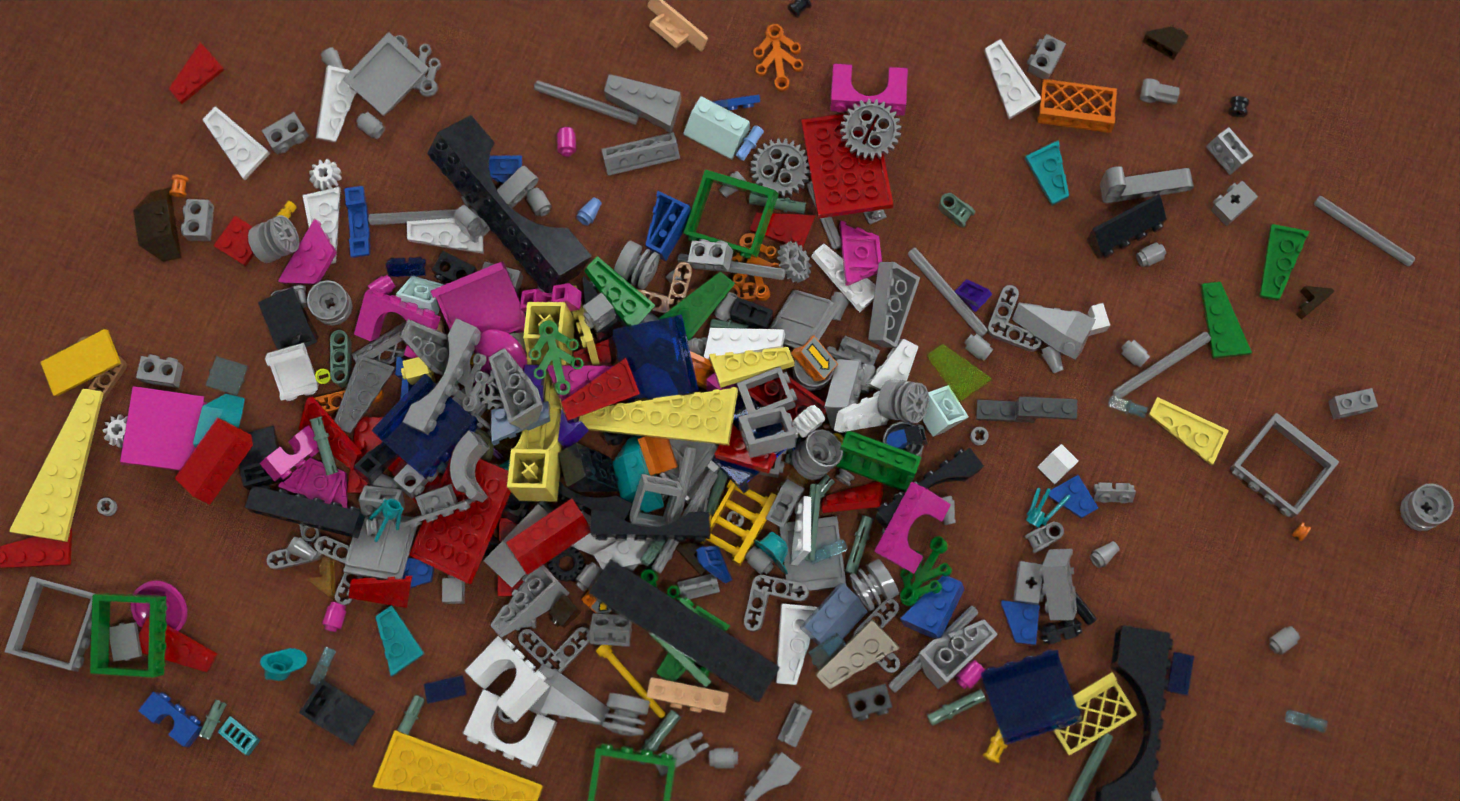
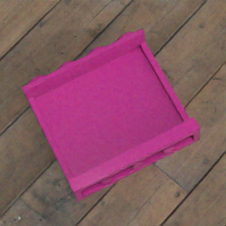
[431,261,526,335]
[120,386,207,471]

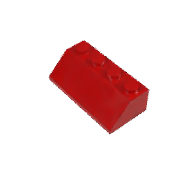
[748,377,827,437]
[175,417,253,505]
[506,499,591,575]

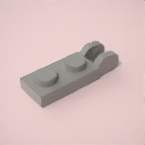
[655,732,709,776]

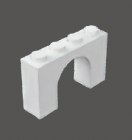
[465,636,550,722]
[463,689,557,768]

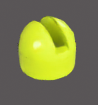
[315,369,331,384]

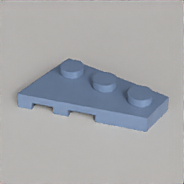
[491,401,550,446]

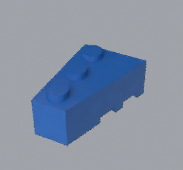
[645,191,691,261]
[900,576,964,639]

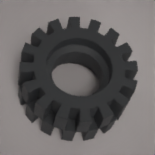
[548,546,585,582]

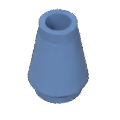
[576,197,602,226]

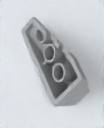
[489,348,543,429]
[491,565,569,637]

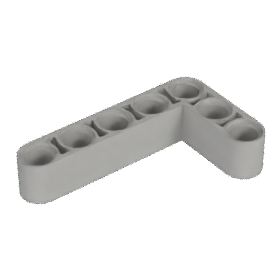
[454,166,539,243]
[1099,166,1194,203]

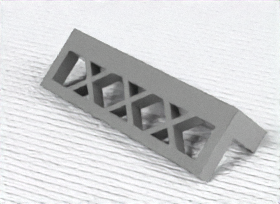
[602,132,680,175]
[352,321,407,365]

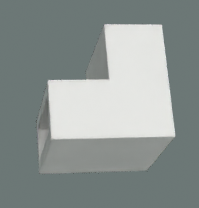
[1088,303,1110,336]
[1038,444,1079,484]

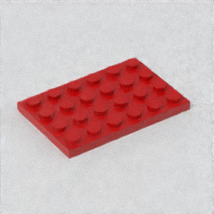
[801,113,894,219]
[409,454,511,584]

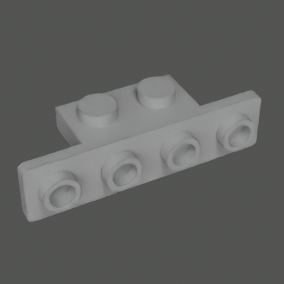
[401,484,475,528]

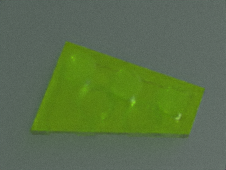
[927,344,992,401]

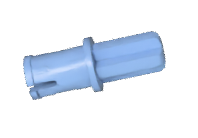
[736,125,764,160]

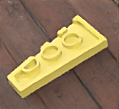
[572,285,600,366]

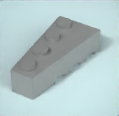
[604,74,681,133]
[868,262,920,348]

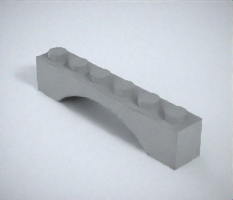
[403,318,481,435]
[744,753,801,801]

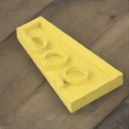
[709,347,794,388]
[1148,397,1229,466]

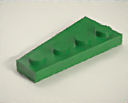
[1259,224,1310,301]
[584,256,655,332]
[658,271,735,341]
[1200,282,1252,359]
[656,605,730,682]

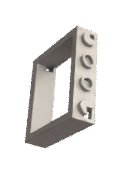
[1229,413,1339,518]
[5,576,94,672]

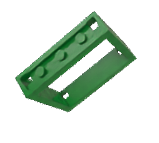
[684,169,779,259]
[90,593,167,677]
[588,744,677,801]

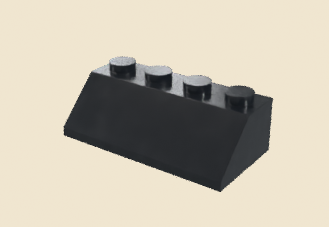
[1087,194,1167,259]

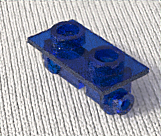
[386,257,426,277]

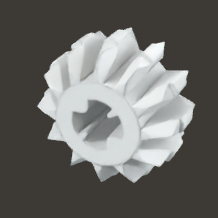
[309,159,341,191]
[792,405,825,438]
[103,415,128,448]

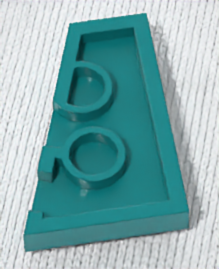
[1025,140,1069,206]
[375,605,425,677]

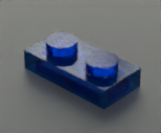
[1166,652,1194,696]
[424,675,467,704]

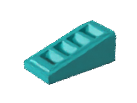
[218,716,261,756]

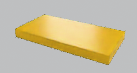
[41,329,121,396]

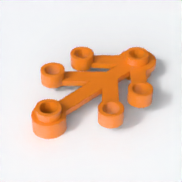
[753,24,803,92]
[731,233,781,301]

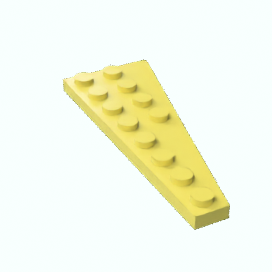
[579,387,738,445]
[10,389,104,542]

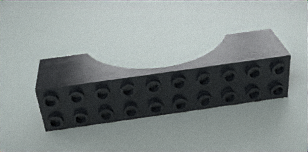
[427,115,591,293]
[589,559,780,702]
[1094,625,1173,801]

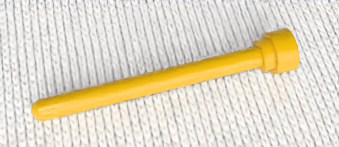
[595,645,665,718]

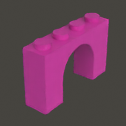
[830,64,908,116]
[354,289,441,359]
[874,482,951,573]

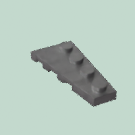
[334,355,396,433]

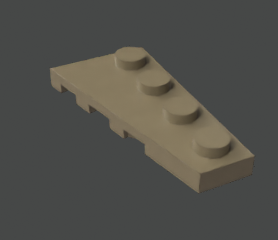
[815,619,900,689]

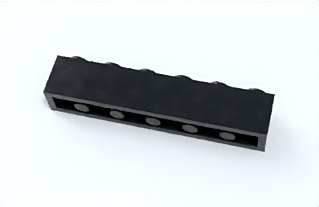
[245,485,365,539]

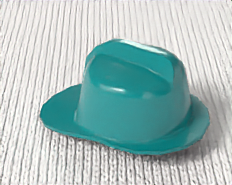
[754,532,788,574]
[260,648,307,681]

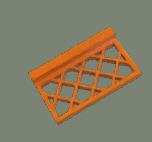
[1037,79,1117,133]

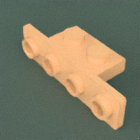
[648,0,708,51]
[647,678,729,713]

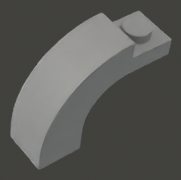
[450,430,489,502]

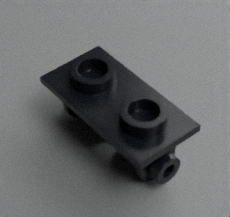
[1038,618,1082,645]

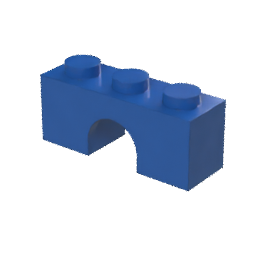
[138,692,202,747]

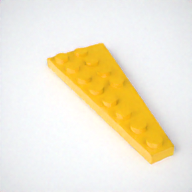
[373,731,543,801]

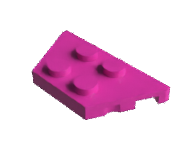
[278,219,337,285]
[839,221,882,286]
[546,365,613,402]
[278,458,348,509]

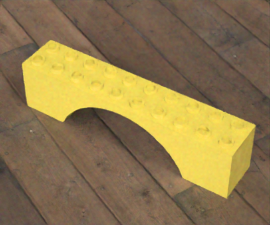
[507,302,575,502]

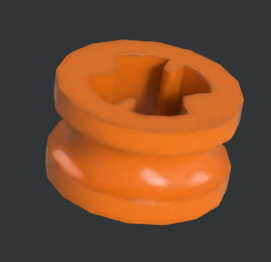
[1292,522,1311,542]

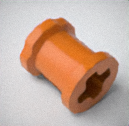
[169,175,189,198]

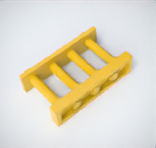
[699,474,777,566]

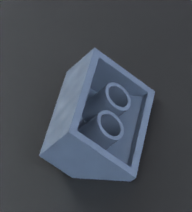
[800,583,868,655]

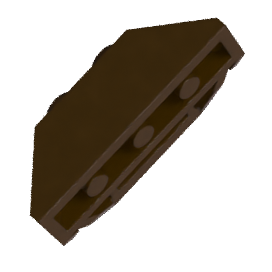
[133,188,181,262]

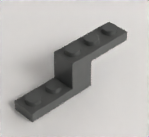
[976,396,1077,423]

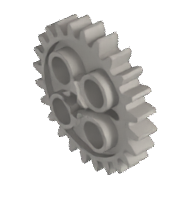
[840,99,901,161]
[751,138,810,198]

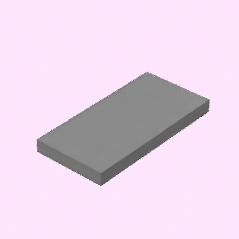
[483,504,548,587]

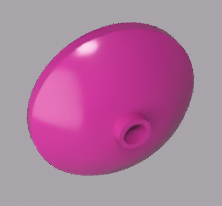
[474,330,527,375]
[131,581,187,631]

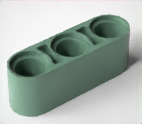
[330,330,352,388]

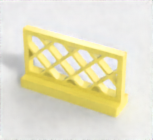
[1042,672,1137,756]

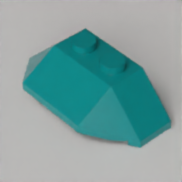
[193,394,245,448]
[613,436,664,513]

